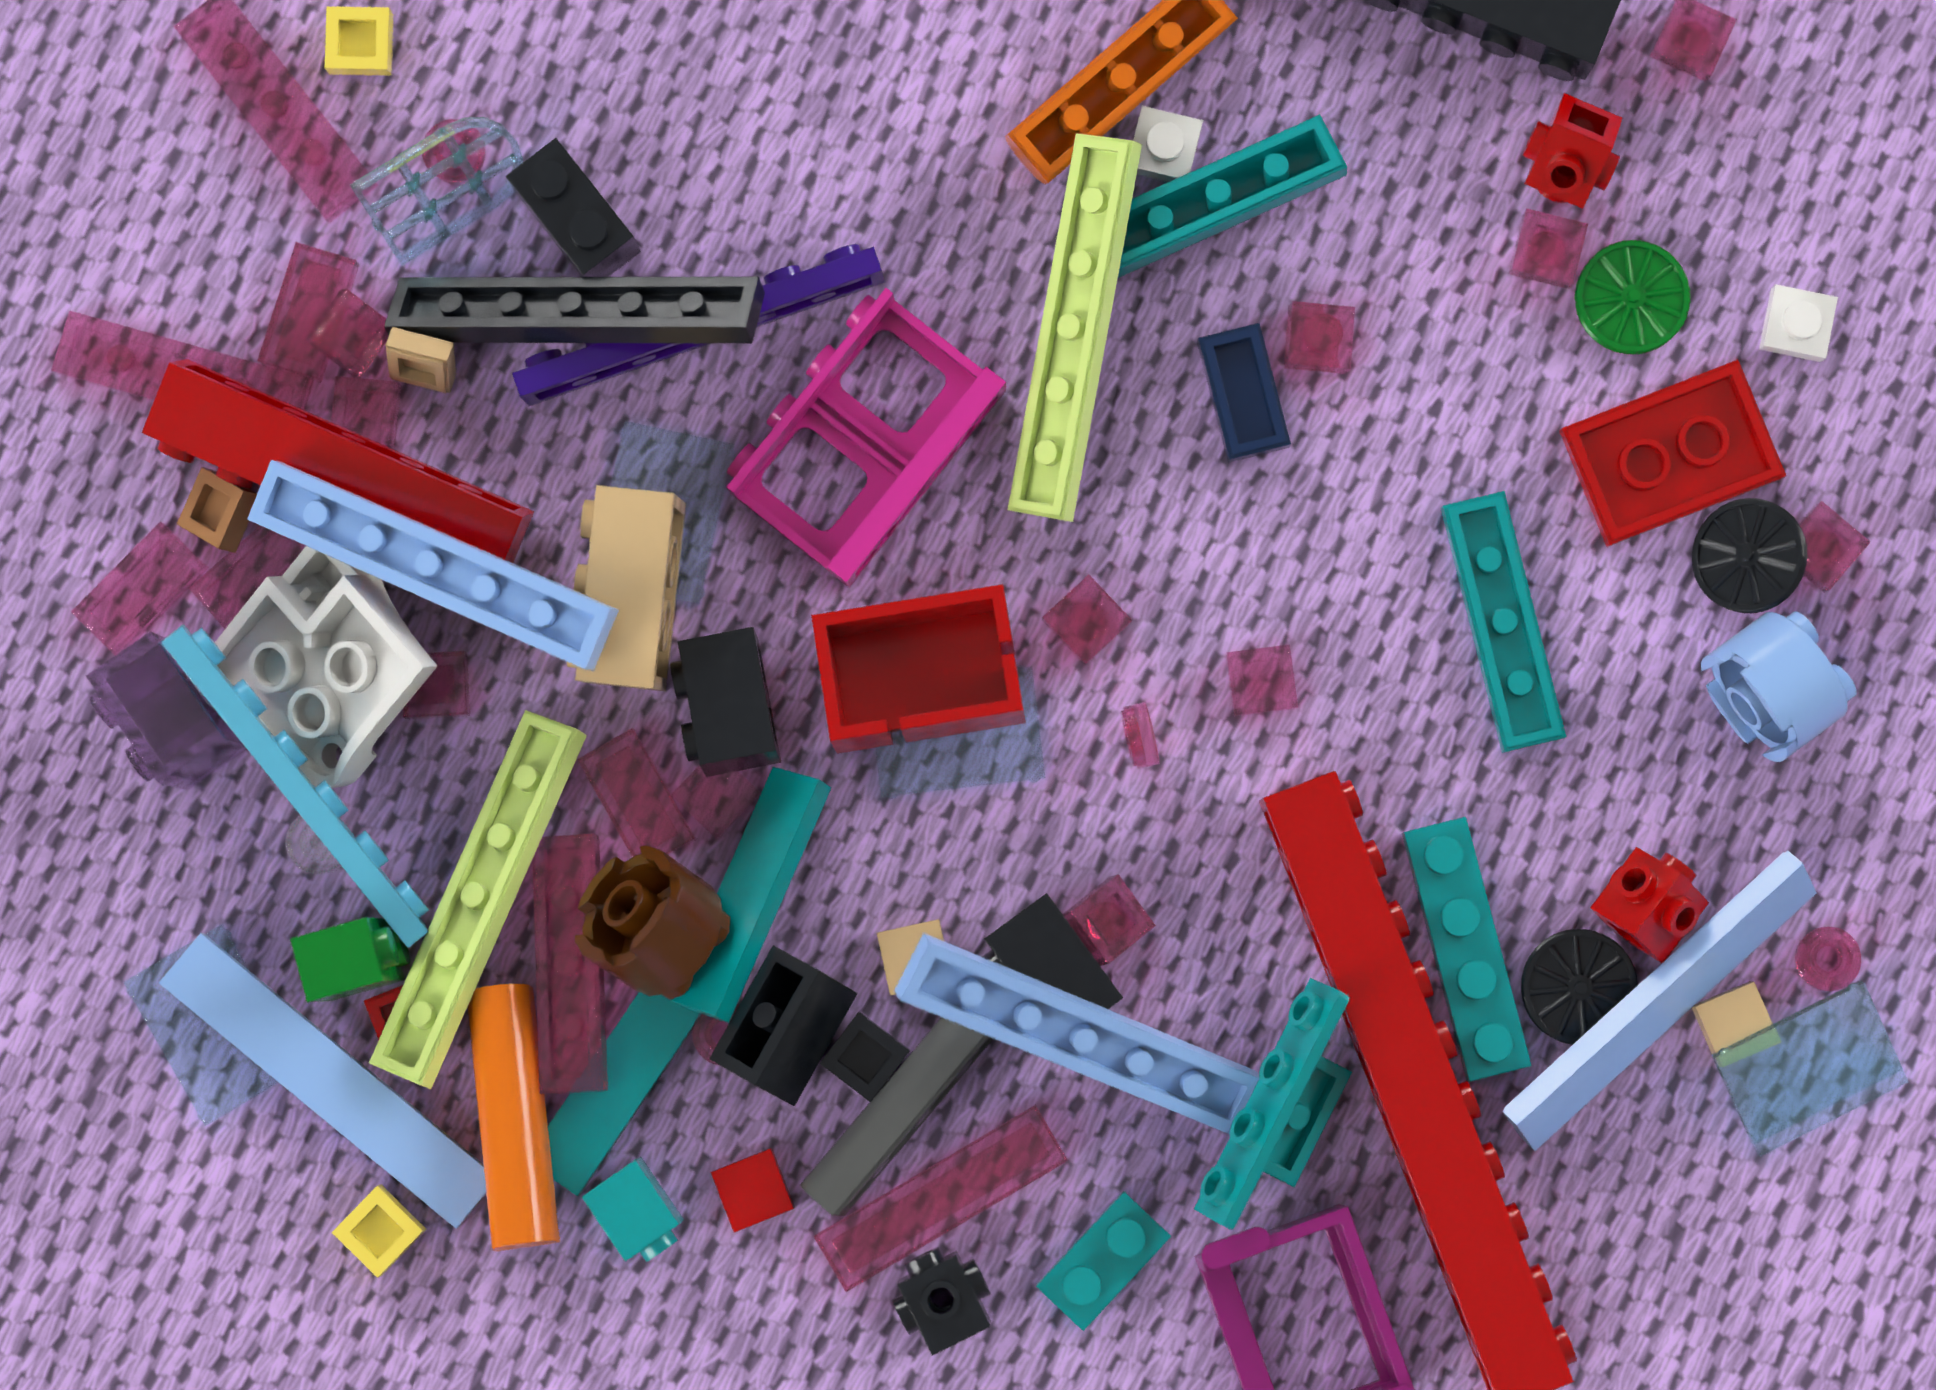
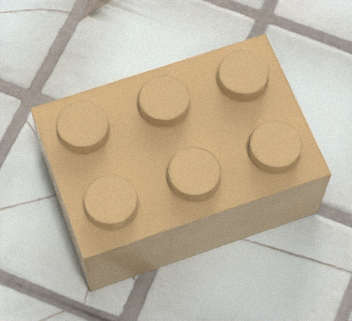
[566,485,686,692]

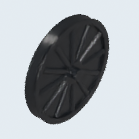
[1692,498,1807,614]
[1521,929,1638,1045]

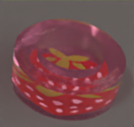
[1121,702,1160,769]

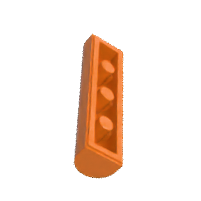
[1005,0,1238,184]
[467,983,560,1252]

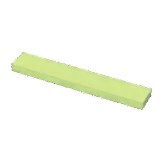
[1007,133,1142,522]
[369,710,587,1090]

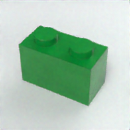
[290,917,410,1002]

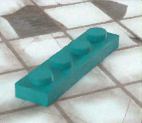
[1402,817,1532,1082]

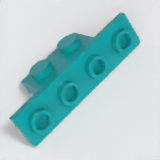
[1194,978,1352,1230]

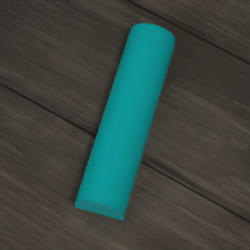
[1118,114,1347,278]

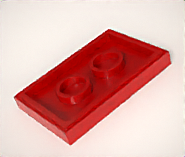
[1559,360,1787,547]

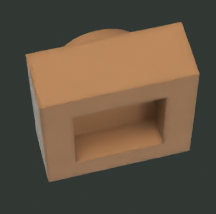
[177,467,257,553]

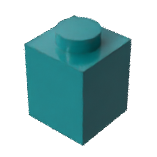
[582,1157,684,1263]

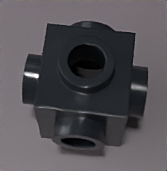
[892,1247,991,1356]

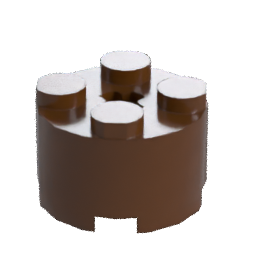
[575,845,730,1000]

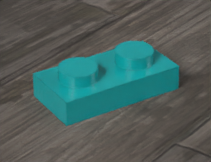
[1036,1191,1172,1331]

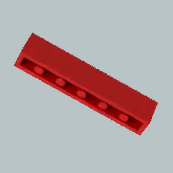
[142,359,535,563]

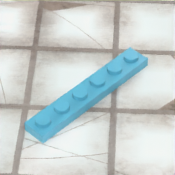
[161,624,429,948]

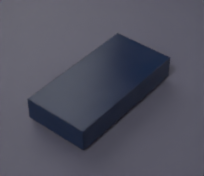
[1197,323,1291,463]

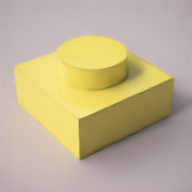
[324,6,394,76]
[332,1184,427,1278]

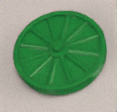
[1575,240,1691,354]

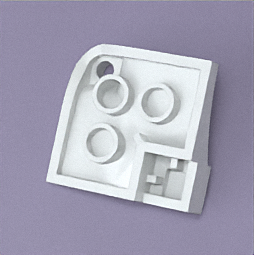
[215,546,438,788]

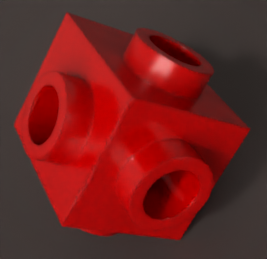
[1522,93,1623,209]
[1590,847,1709,963]

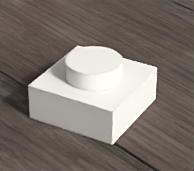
[1133,106,1203,182]
[1759,284,1838,362]

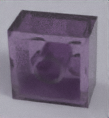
[86,631,247,790]

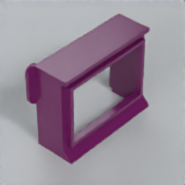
[1194,1204,1415,1390]

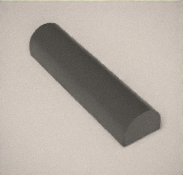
[800,1017,994,1216]

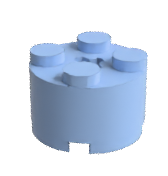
[1701,611,1856,762]

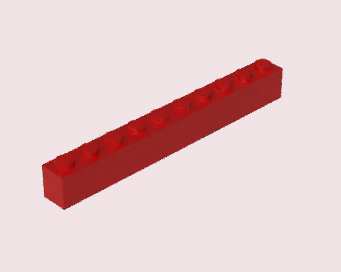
[1259,770,1577,1390]

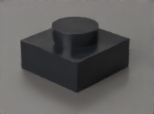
[819,1011,910,1102]

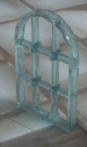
[350,117,523,266]

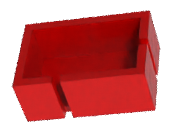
[811,584,1026,754]

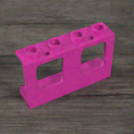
[726,288,1006,587]

